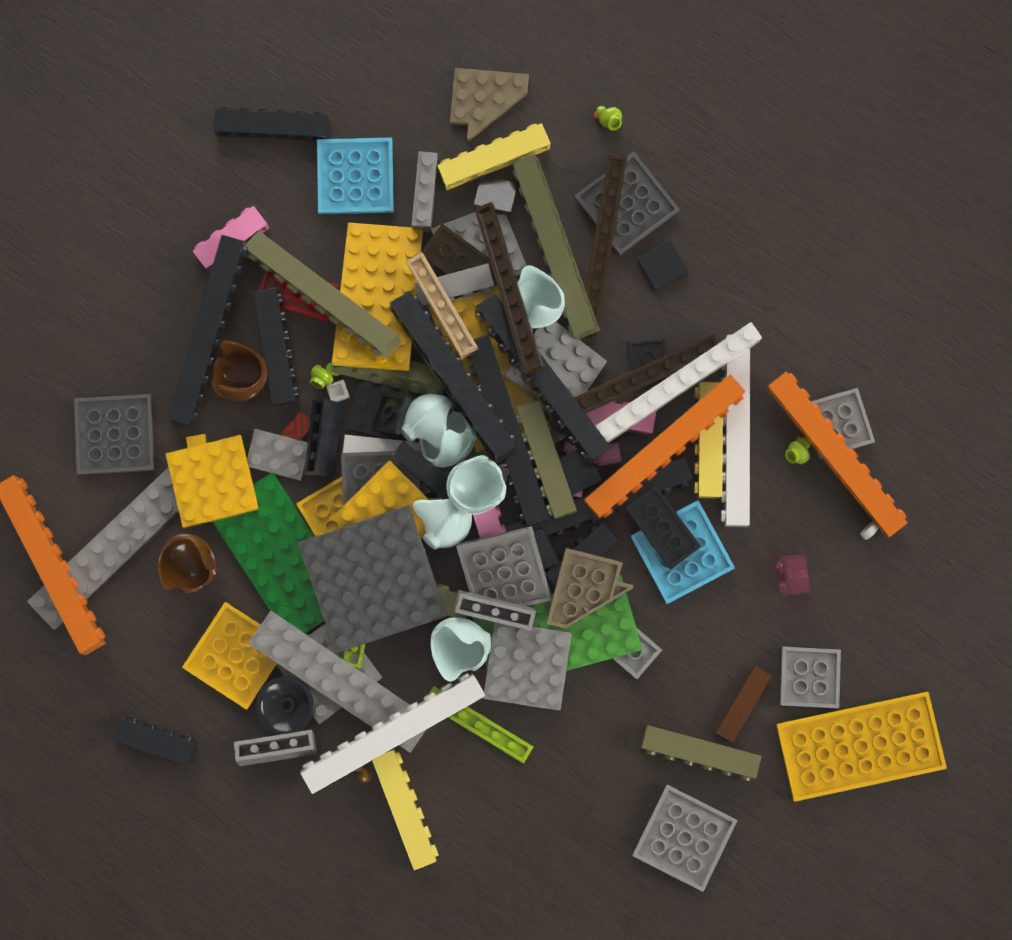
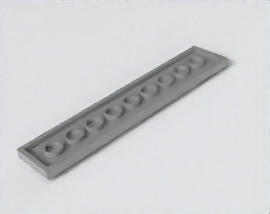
[27,467,179,630]
[248,611,426,753]

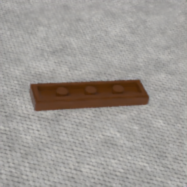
[716,666,772,743]

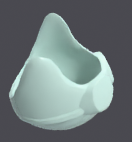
[518,265,565,328]
[400,394,454,450]
[419,411,477,467]
[446,455,506,515]
[413,498,472,549]
[431,617,491,682]

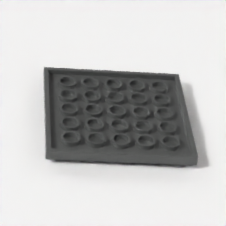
[298,505,447,653]

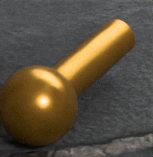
[355,766,372,783]

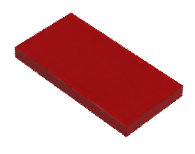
[259,271,340,322]

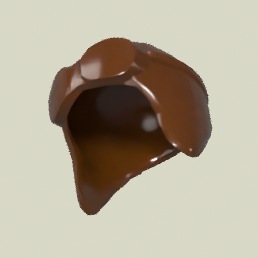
[211,340,268,402]
[158,534,218,593]

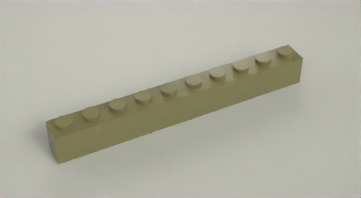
[513,155,600,339]
[246,230,402,360]

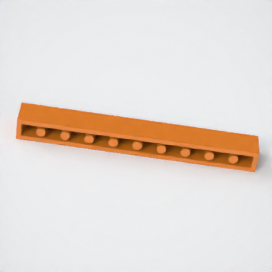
[766,372,908,537]
[584,374,746,519]
[0,475,106,656]

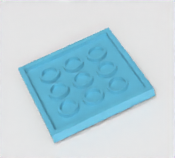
[317,138,394,215]
[630,500,735,604]

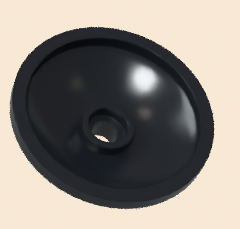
[256,676,314,735]

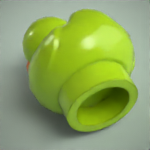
[594,106,622,131]
[310,363,339,390]
[785,437,811,464]

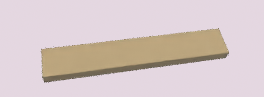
[406,252,479,358]

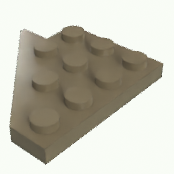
[450,68,529,141]
[546,548,634,629]

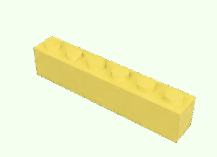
[437,123,551,191]
[694,382,723,499]
[372,749,439,870]

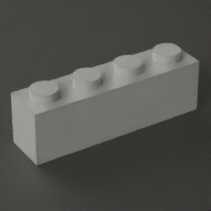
[411,151,438,232]
[414,263,495,308]
[453,590,536,631]
[234,730,317,766]

